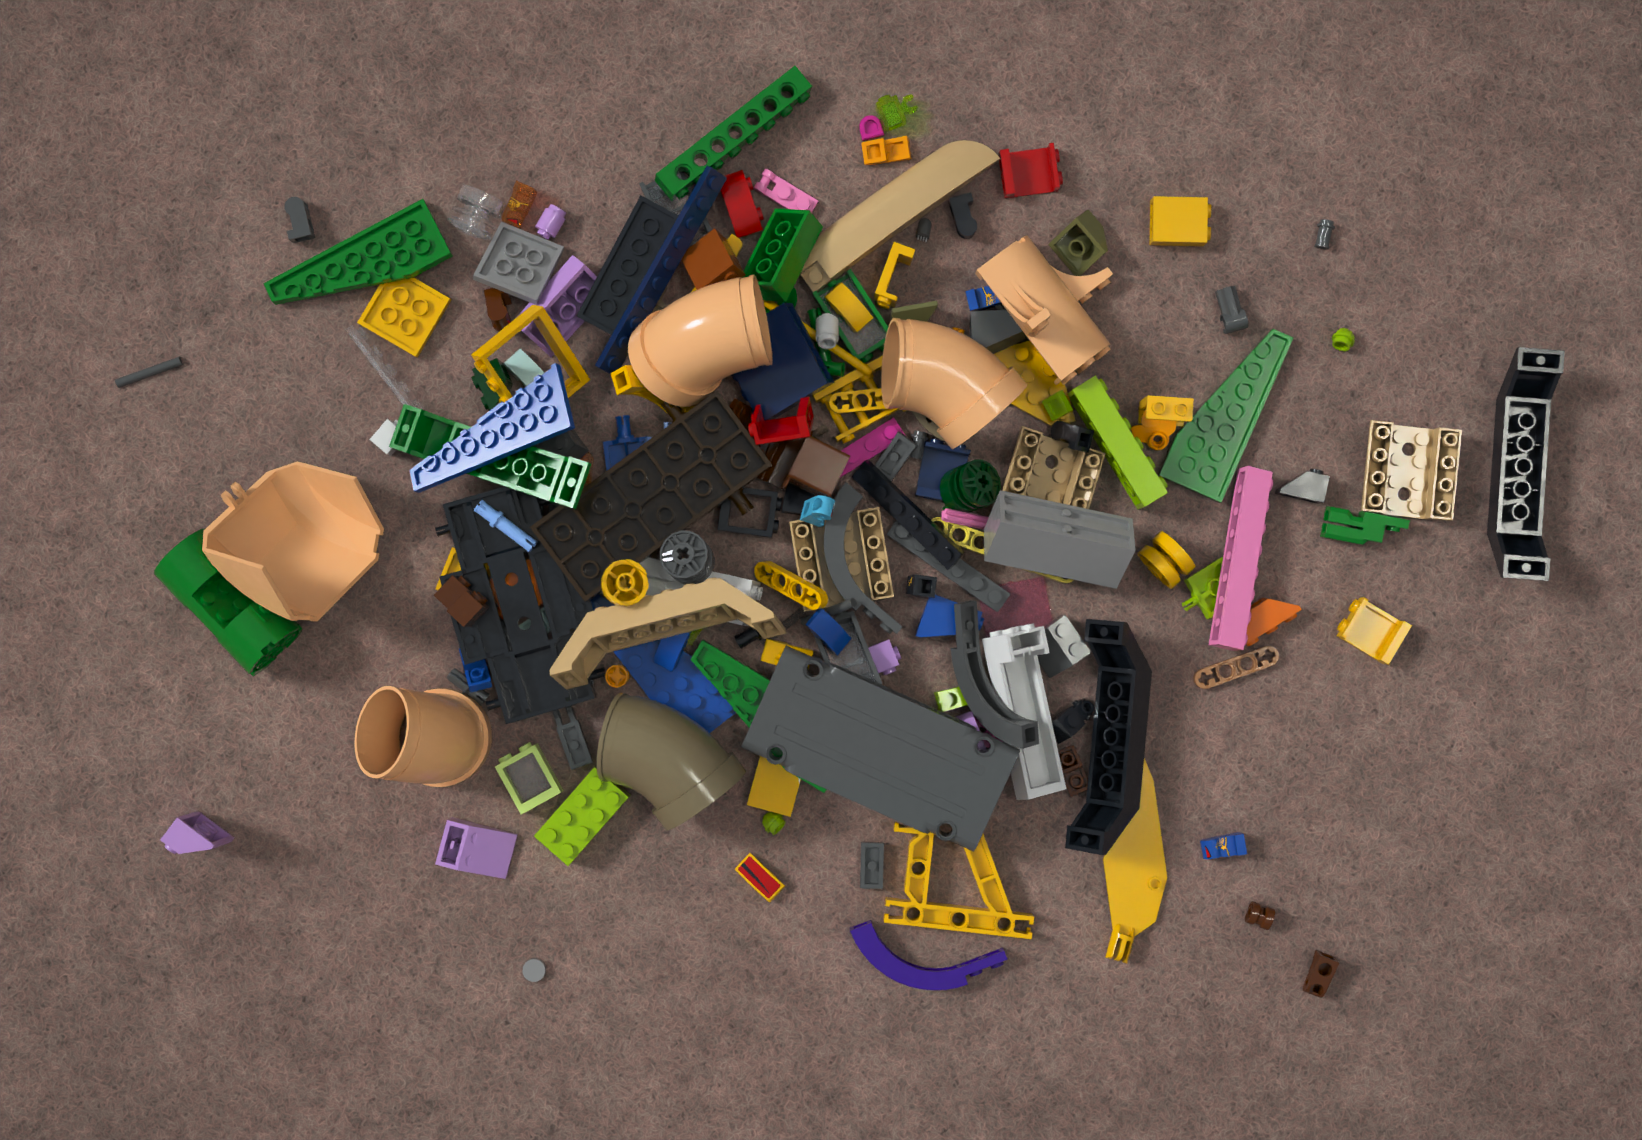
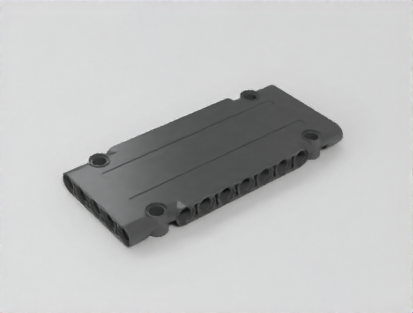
[741,645,1020,852]

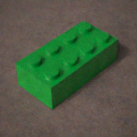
[742,208,823,302]

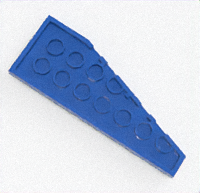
[591,594,736,733]

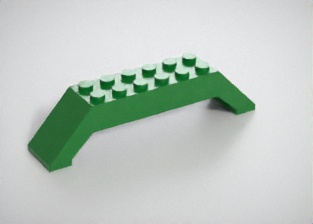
[389,404,591,509]

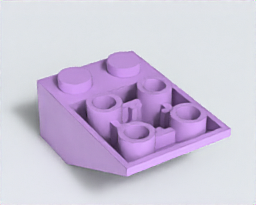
[435,817,518,879]

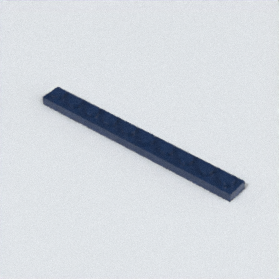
[595,166,727,374]

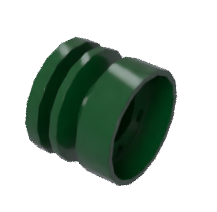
[940,459,1001,513]

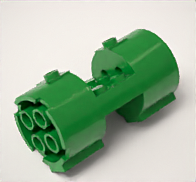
[154,528,302,677]

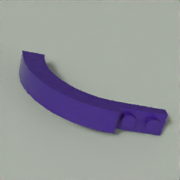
[850,920,1008,990]

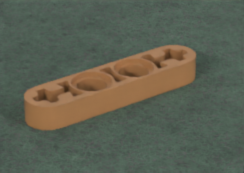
[1193,646,1279,689]

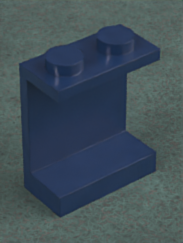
[915,439,971,502]

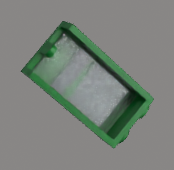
[812,269,888,363]

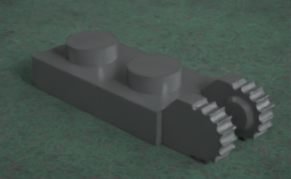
[552,705,593,770]

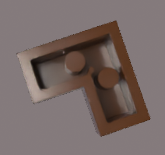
[433,575,489,627]

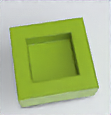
[1042,390,1073,421]

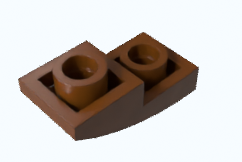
[1058,745,1088,798]

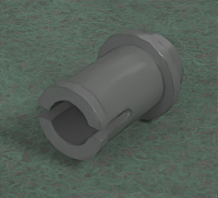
[1314,219,1335,249]
[910,430,929,460]

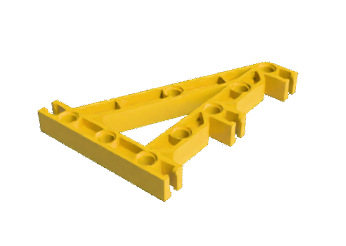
[883,822,1034,939]

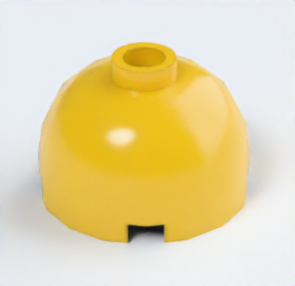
[601,559,649,606]

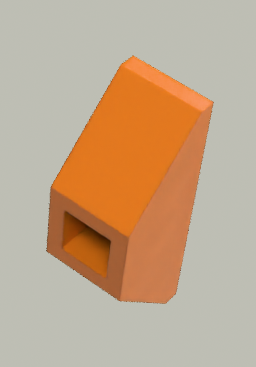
[1246,597,1302,646]

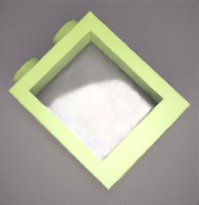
[495,742,563,815]

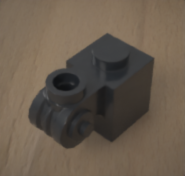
[1052,698,1094,744]

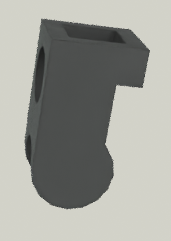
[284,197,315,243]

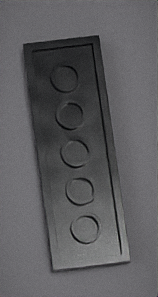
[577,195,679,335]

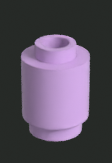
[535,204,566,240]

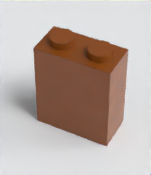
[682,228,745,290]

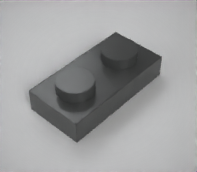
[875,432,918,482]
[860,842,884,889]

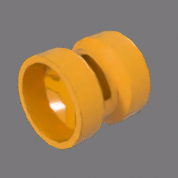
[605,665,630,688]

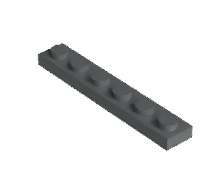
[886,520,1010,613]

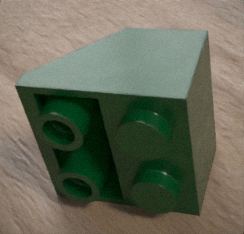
[471,358,513,411]

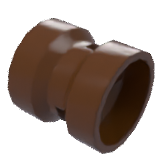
[1245,901,1275,930]

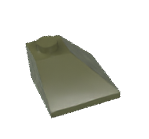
[1048,209,1108,276]
[890,301,938,322]

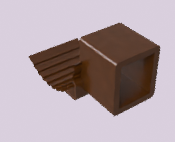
[730,397,850,497]

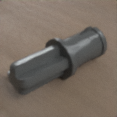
[447,668,490,706]

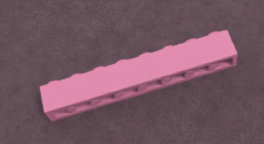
[1209,466,1273,651]

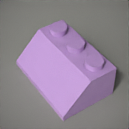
[160,811,234,854]

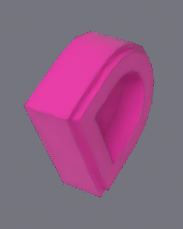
[859,115,884,141]

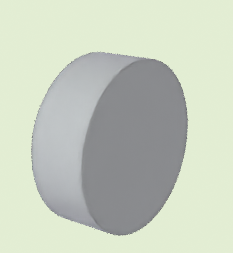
[522,958,546,982]

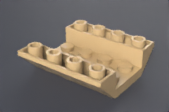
[1361,420,1462,521]
[1002,426,1106,509]
[789,507,894,612]

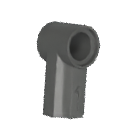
[1215,286,1248,334]

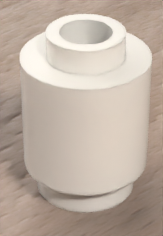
[816,313,839,349]

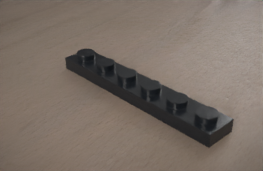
[852,459,965,570]

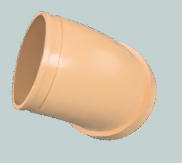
[628,275,773,407]
[881,318,1028,449]
[355,686,492,787]

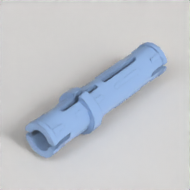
[474,499,538,552]

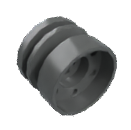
[660,530,715,585]

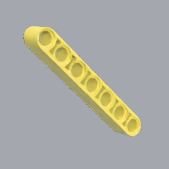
[931,517,1073,583]

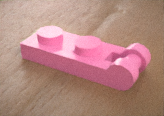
[753,169,819,213]

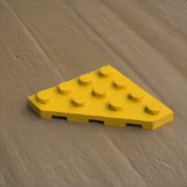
[994,341,1076,427]

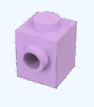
[868,639,901,675]

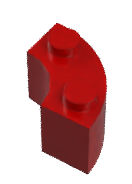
[721,170,764,238]

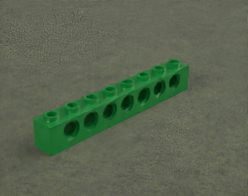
[655,66,812,201]

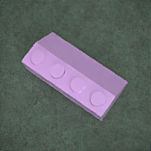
[515,255,597,358]

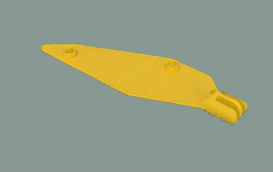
[1103,758,1167,964]

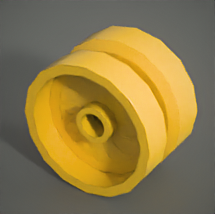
[1137,531,1195,589]

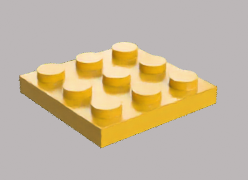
[357,278,451,358]

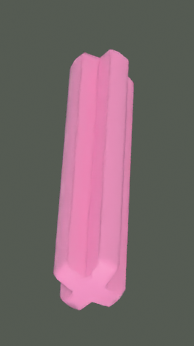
[941,508,989,530]

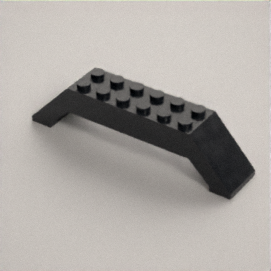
[1487,347,1565,581]
[1065,619,1152,855]

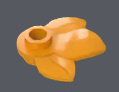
[1131,409,1176,450]

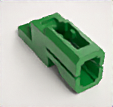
[1320,506,1410,545]

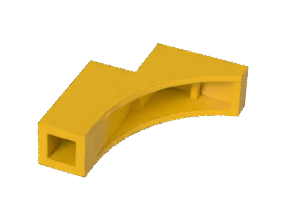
[611,365,696,414]

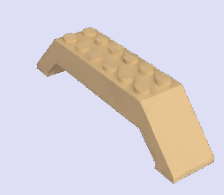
[549,578,786,690]

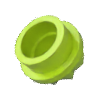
[1332,328,1355,351]
[762,812,786,835]

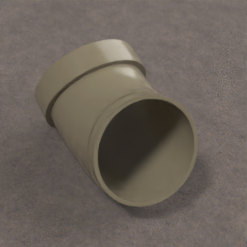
[597,693,746,831]

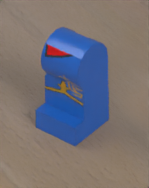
[965,286,1002,311]
[1200,832,1247,859]

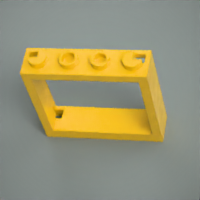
[471,305,590,403]

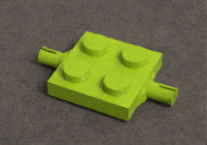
[1182,557,1223,619]

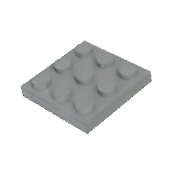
[473,222,564,305]

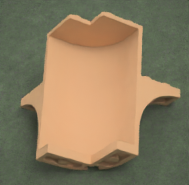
[975,235,1113,385]

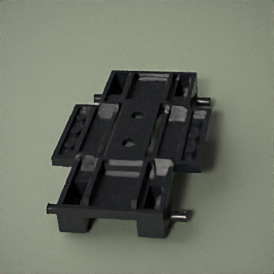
[435,487,606,724]

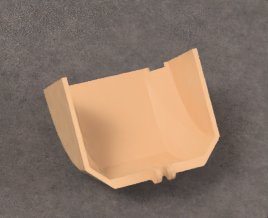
[202,461,384,621]

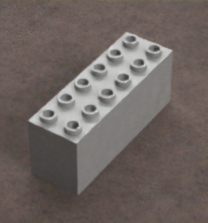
[984,490,1136,589]

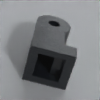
[948,192,977,239]
[1051,421,1094,453]
[906,574,937,598]

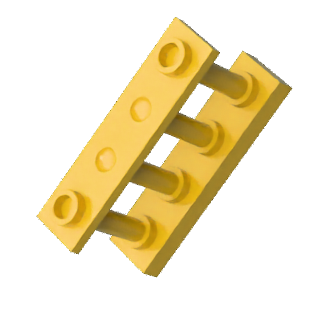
[813,356,908,444]

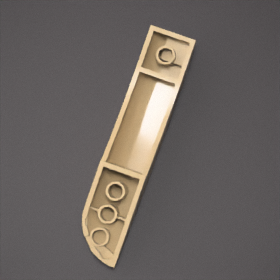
[800,140,1000,293]

